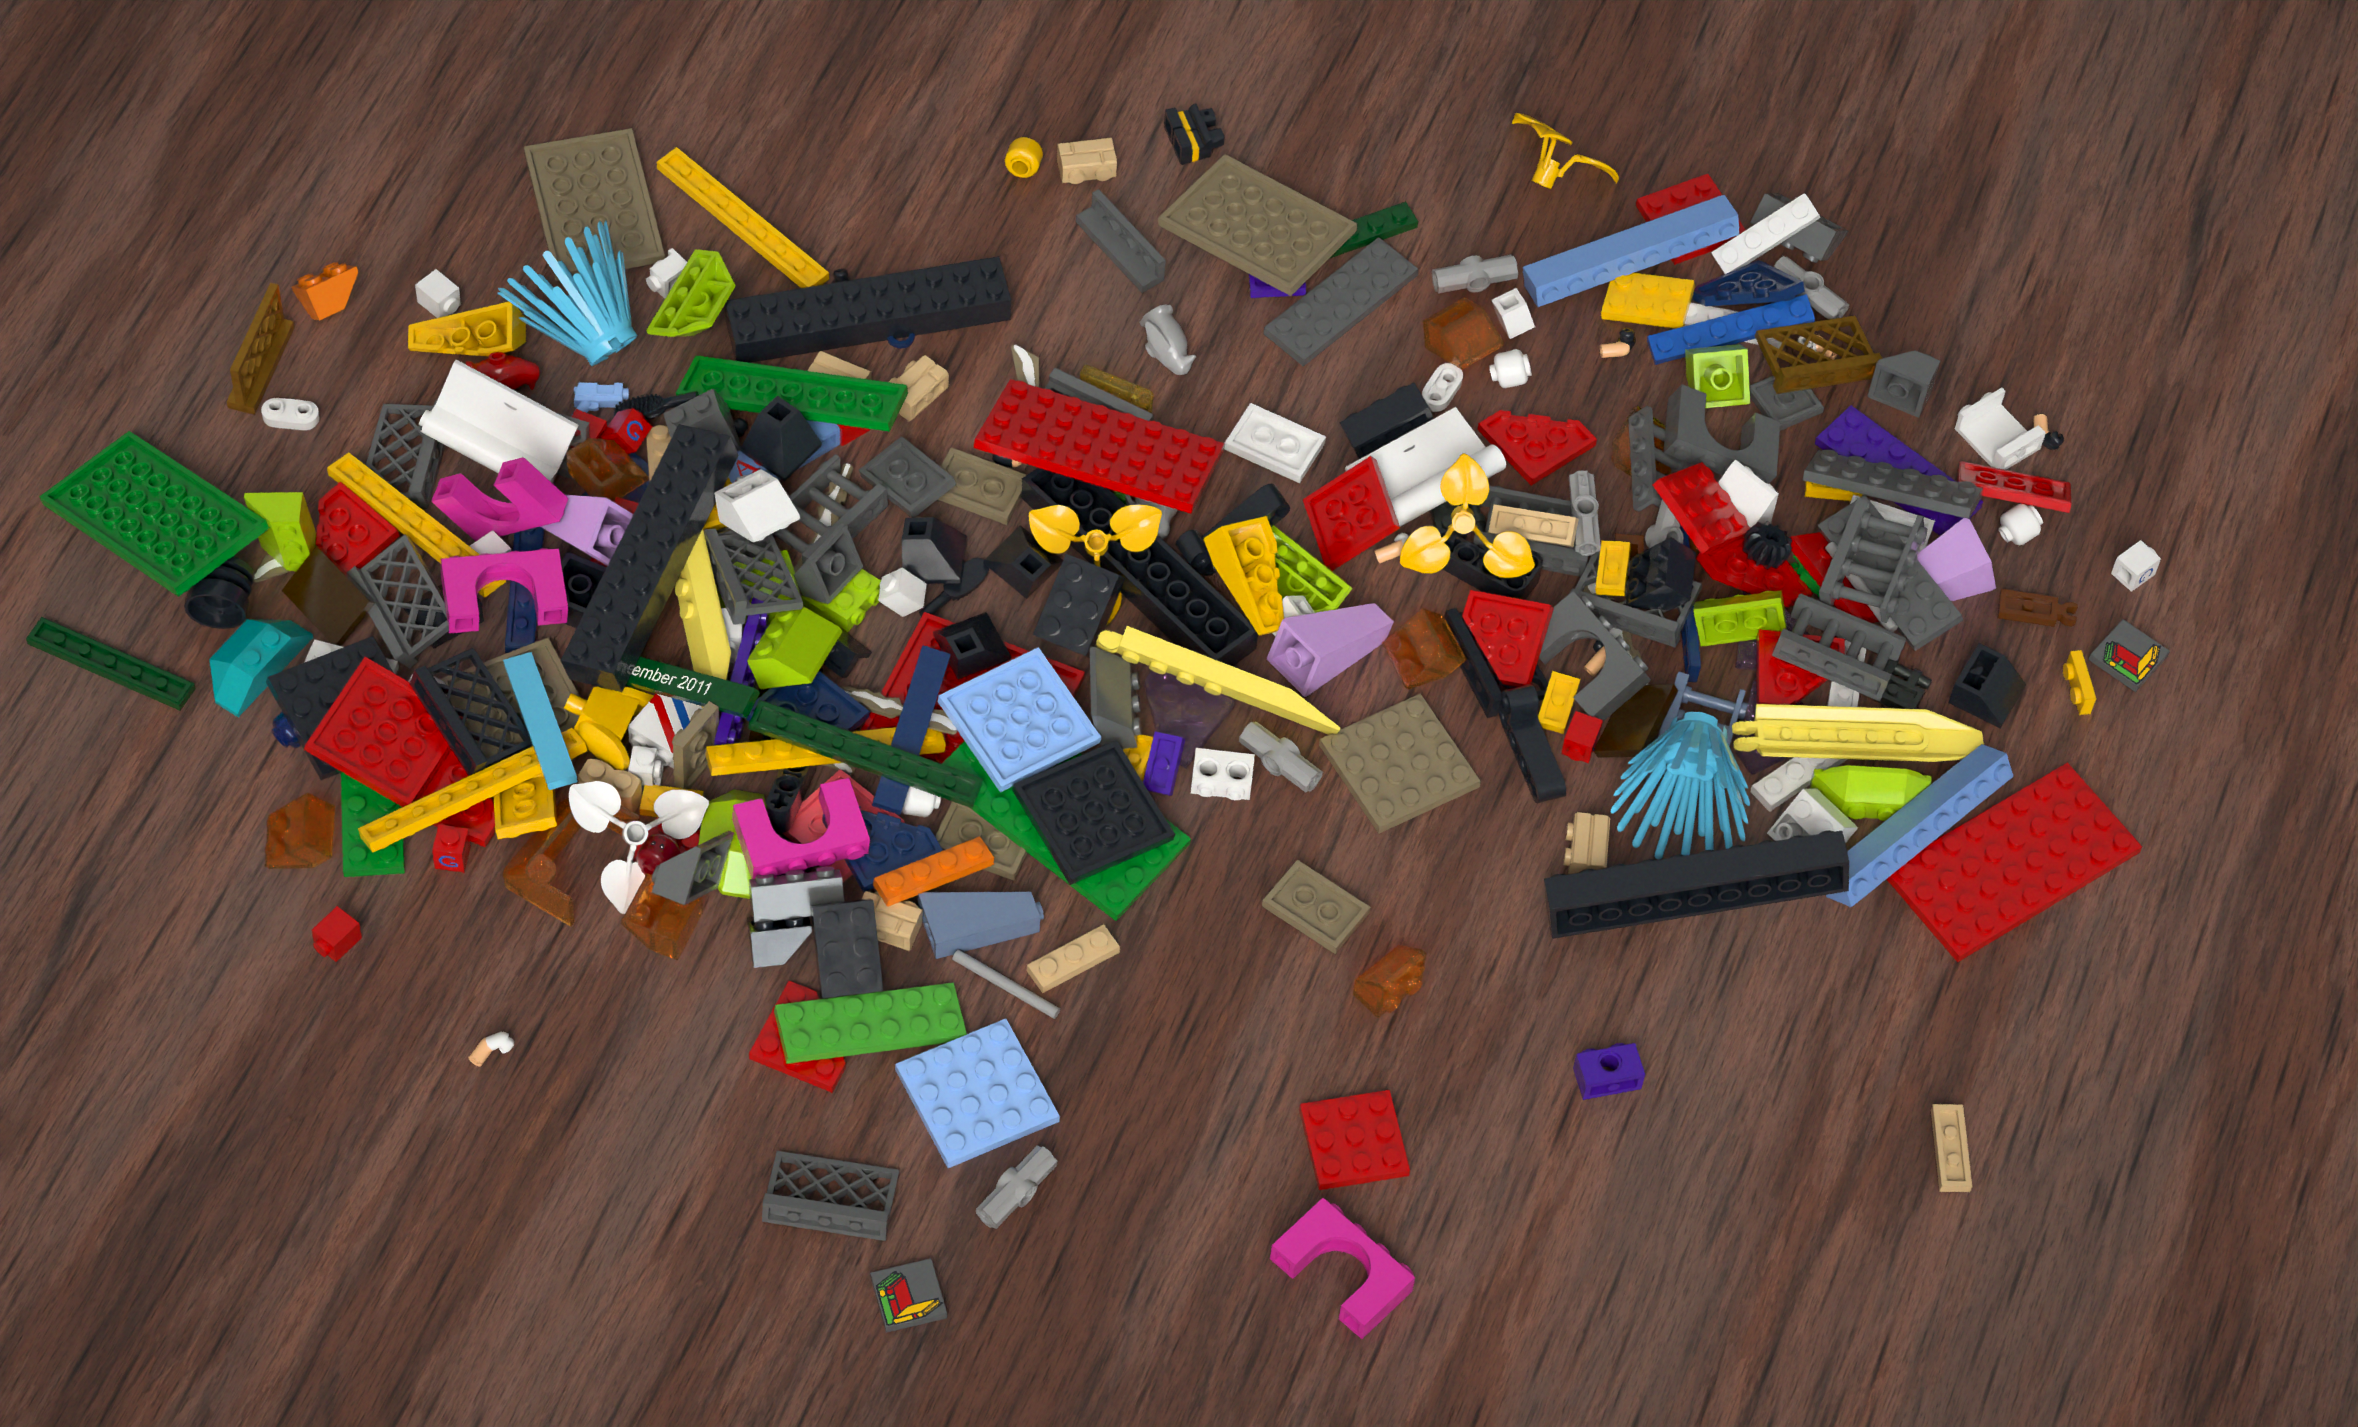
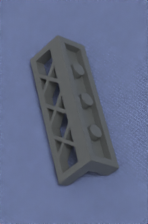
[1076,189,1166,293]

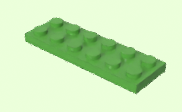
[774,983,967,1064]

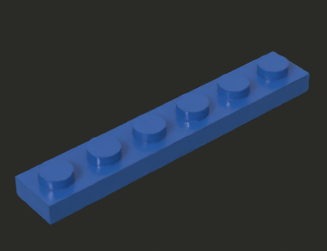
[1647,294,1815,365]

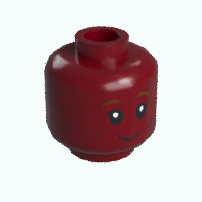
[636,834,681,878]

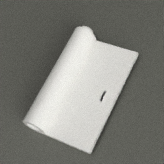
[419,360,579,483]
[1345,407,1506,527]

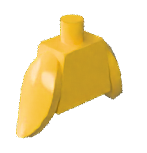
[564,687,654,771]

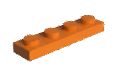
[873,836,994,907]

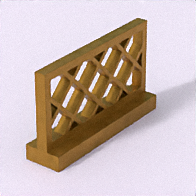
[227,282,294,415]
[1755,316,1882,394]

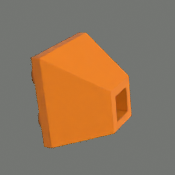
[291,262,358,321]

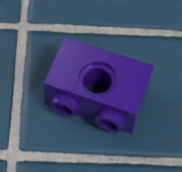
[1573,1043,1645,1100]

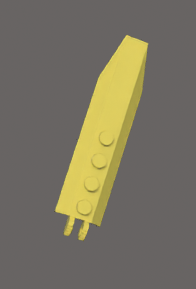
[675,529,731,708]
[1096,626,1340,735]
[1732,704,1984,762]

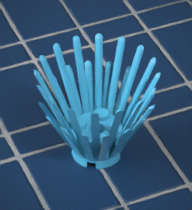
[498,221,638,366]
[1611,712,1750,860]

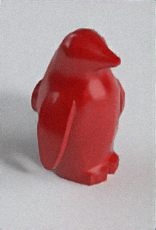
[466,352,540,390]

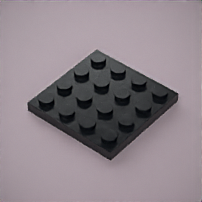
[266,636,394,780]
[1012,740,1175,885]

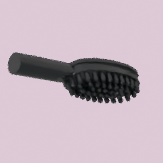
[614,391,699,420]
[919,558,990,617]

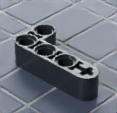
[1176,483,1290,576]
[1438,529,1543,600]
[1499,684,1566,803]
[763,735,817,834]

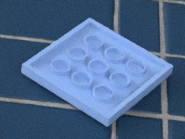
[937,647,1101,792]
[895,1019,1060,1168]

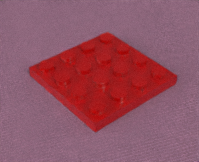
[304,657,467,807]

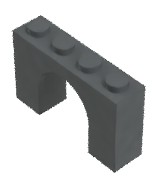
[1663,384,1780,484]
[1539,591,1651,721]

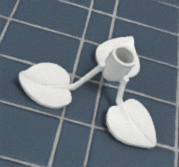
[569,781,709,914]

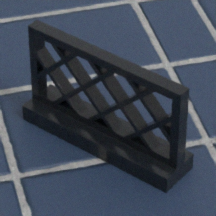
[1439,608,1548,718]
[409,648,533,776]

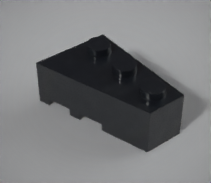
[1339,382,1434,459]

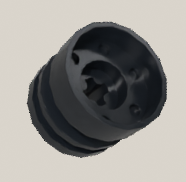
[184,556,255,629]

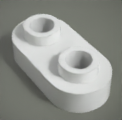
[1422,363,1463,412]
[261,398,320,430]

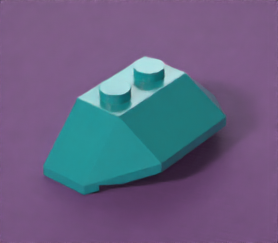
[209,619,313,718]

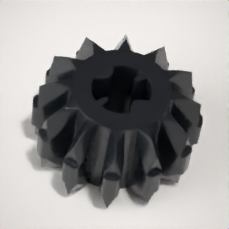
[1742,521,1793,570]

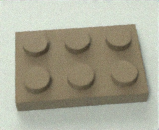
[937,447,1026,525]
[672,701,719,789]
[935,802,1027,881]
[1262,860,1371,954]

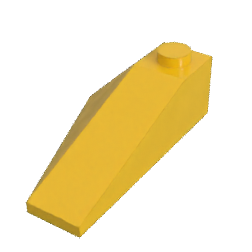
[408,302,526,356]
[1204,516,1284,636]

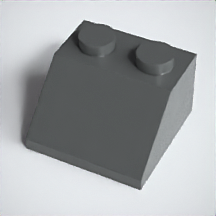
[1867,350,1941,418]
[663,389,741,451]
[794,523,864,604]

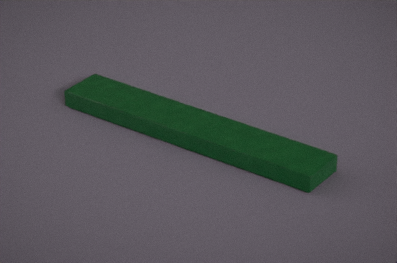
[26,617,196,711]

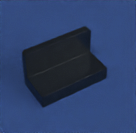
[823,620,872,678]

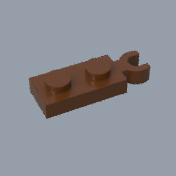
[1997,588,2078,627]

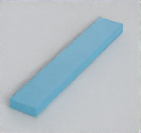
[503,652,578,790]

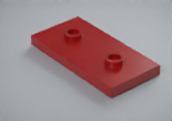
[1957,461,2072,513]
[1790,532,1880,623]

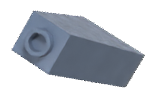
[918,892,1044,959]

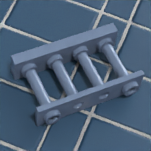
[1646,672,1748,800]

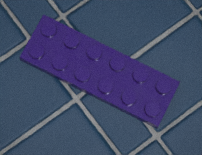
[1815,405,1983,536]
[714,597,769,745]

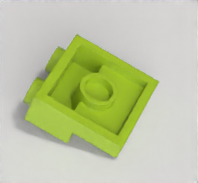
[801,569,881,633]

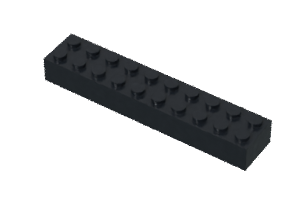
[725,256,1011,363]
[560,424,739,692]
[1021,468,1258,666]
[1544,830,1849,939]

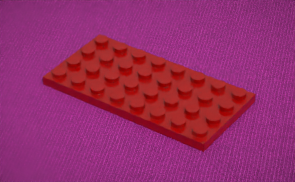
[973,379,1225,514]
[1886,762,2142,963]

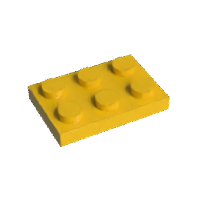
[1601,273,1695,328]
[494,773,557,840]

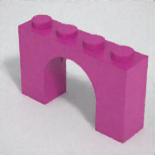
[431,457,568,542]
[441,548,568,633]
[732,778,870,879]
[1270,1198,1415,1339]

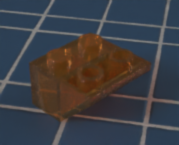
[1423,297,1504,370]
[566,438,649,502]
[1382,608,1467,689]
[265,793,335,869]
[621,873,703,960]
[1353,945,1427,1018]

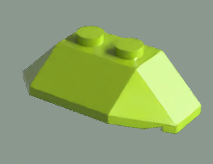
[646,249,736,337]
[1271,526,1353,613]
[1810,765,1932,821]
[698,789,766,899]

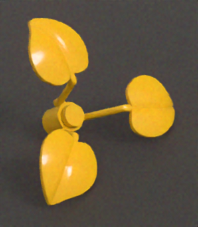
[1512,113,1619,189]
[1400,453,1535,578]
[1029,505,1162,625]

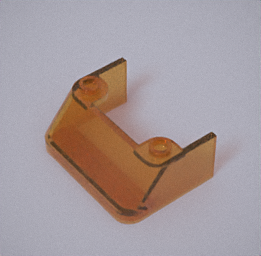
[503,798,641,927]

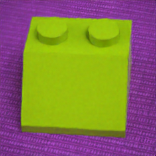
[1685,344,1750,408]

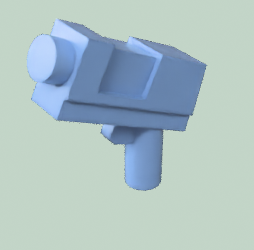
[571,383,629,416]

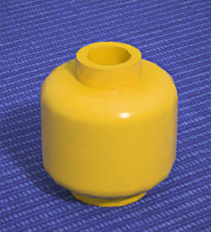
[1005,137,1043,178]

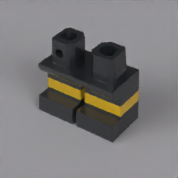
[1164,103,1225,165]

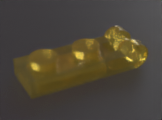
[1080,364,1154,413]

